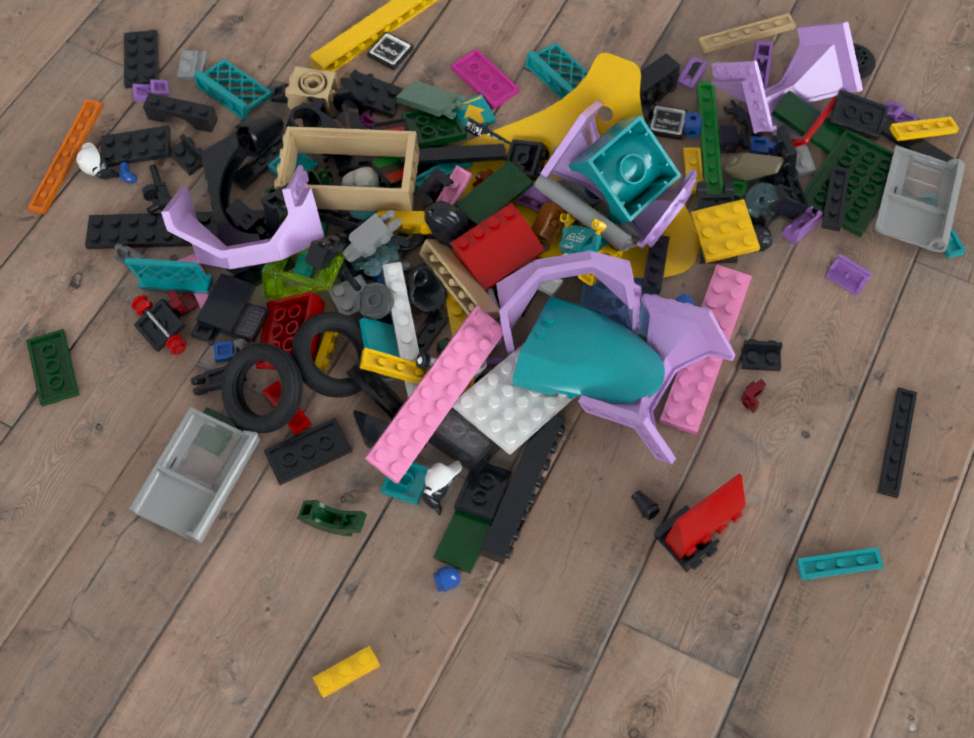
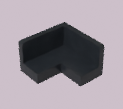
[769,174,809,219]

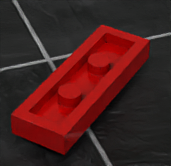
[262,381,311,436]

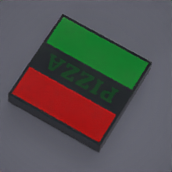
[369,156,419,188]

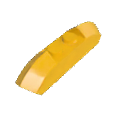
[376,210,432,235]

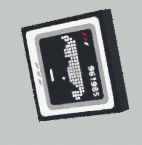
[367,31,414,71]
[650,104,688,140]

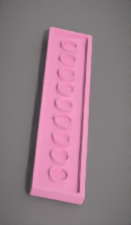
[659,265,752,435]
[364,306,503,483]

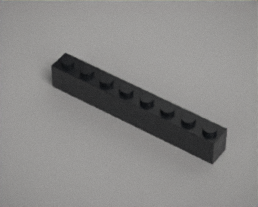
[481,415,566,564]

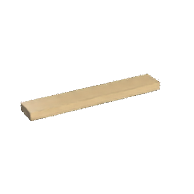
[698,13,796,54]

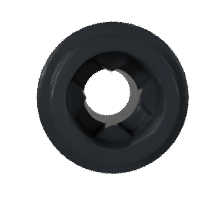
[631,490,660,520]

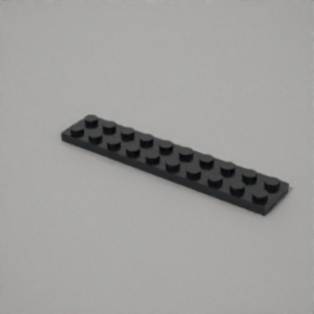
[85,210,267,249]

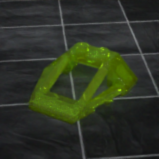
[262,248,345,300]

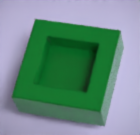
[729,179,747,200]

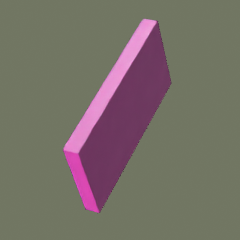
[451,49,520,109]

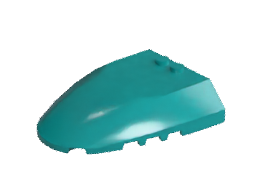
[513,296,665,403]

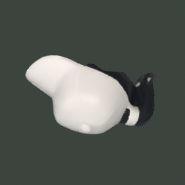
[76,143,119,180]
[342,167,383,187]
[422,460,462,515]

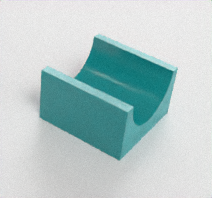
[568,115,682,224]

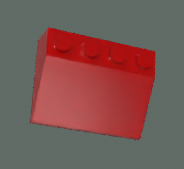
[451,203,546,292]
[256,291,326,370]
[665,473,746,559]

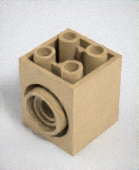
[285,66,338,117]

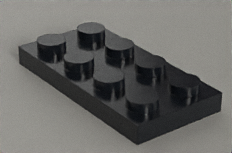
[124,30,159,89]
[101,125,171,167]

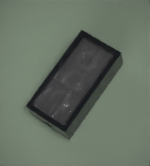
[427,408,501,475]

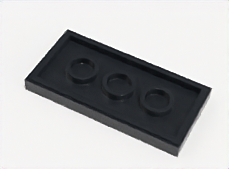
[263,418,352,485]

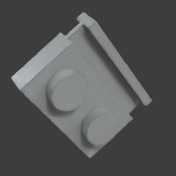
[177,50,207,81]

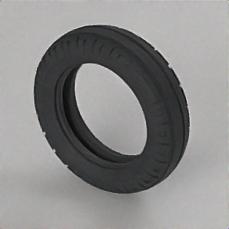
[291,312,364,398]
[221,343,303,433]

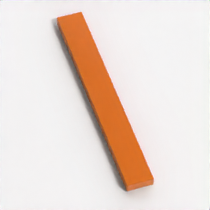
[28,99,103,215]

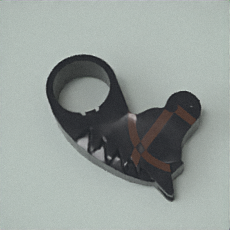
[286,101,368,130]

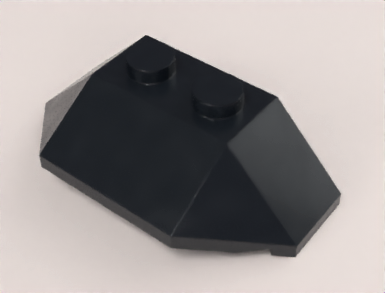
[353,410,428,449]

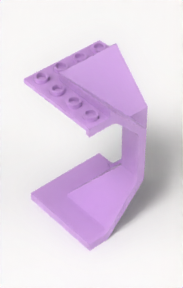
[710,21,863,134]
[540,100,697,248]
[161,165,325,269]
[496,251,641,356]
[578,293,735,464]

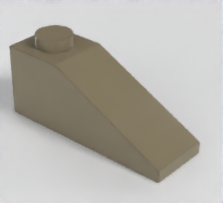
[724,153,784,182]

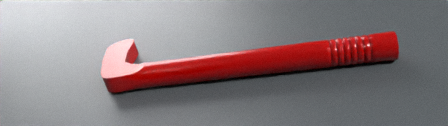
[791,96,837,147]

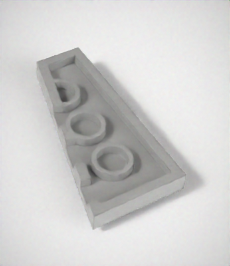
[769,118,816,177]

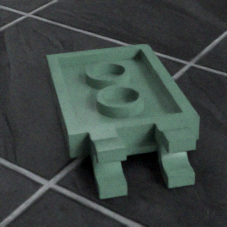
[396,80,466,119]

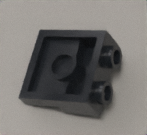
[505,140,550,181]

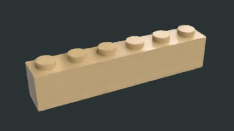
[419,239,500,321]

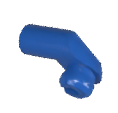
[119,162,137,184]

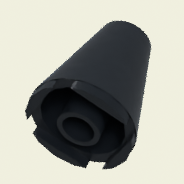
[234,115,284,157]

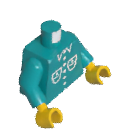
[559,213,606,255]

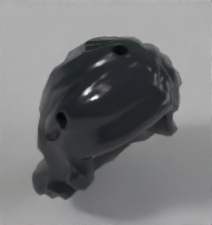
[424,201,470,246]
[405,263,447,313]

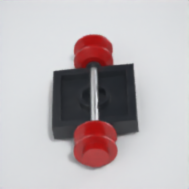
[131,295,187,355]

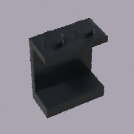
[654,505,720,572]

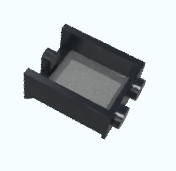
[260,183,289,239]

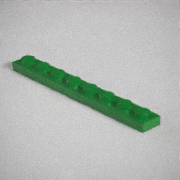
[697,82,723,194]

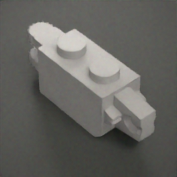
[342,210,402,263]

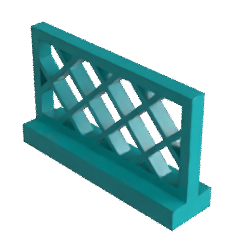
[525,43,588,99]
[194,59,272,120]
[124,258,213,294]

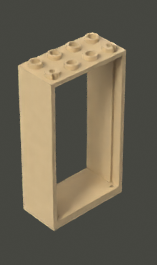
[274,126,419,211]

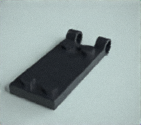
[696,181,738,263]

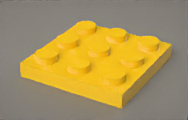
[690,199,760,263]

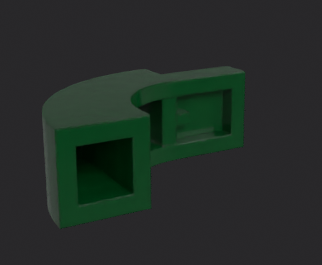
[297,500,367,537]

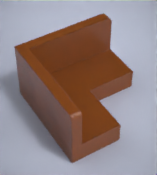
[531,202,581,244]

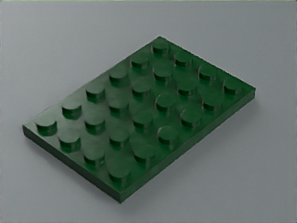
[803,129,894,237]

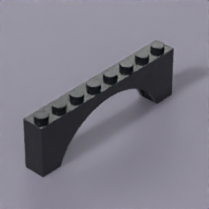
[201,132,265,275]

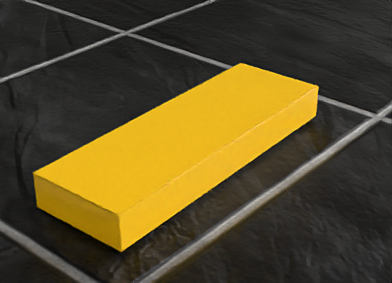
[682,148,704,194]

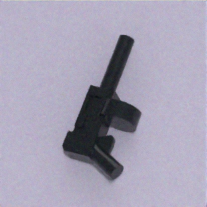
[142,164,172,214]
[332,255,361,291]

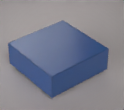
[214,340,234,363]

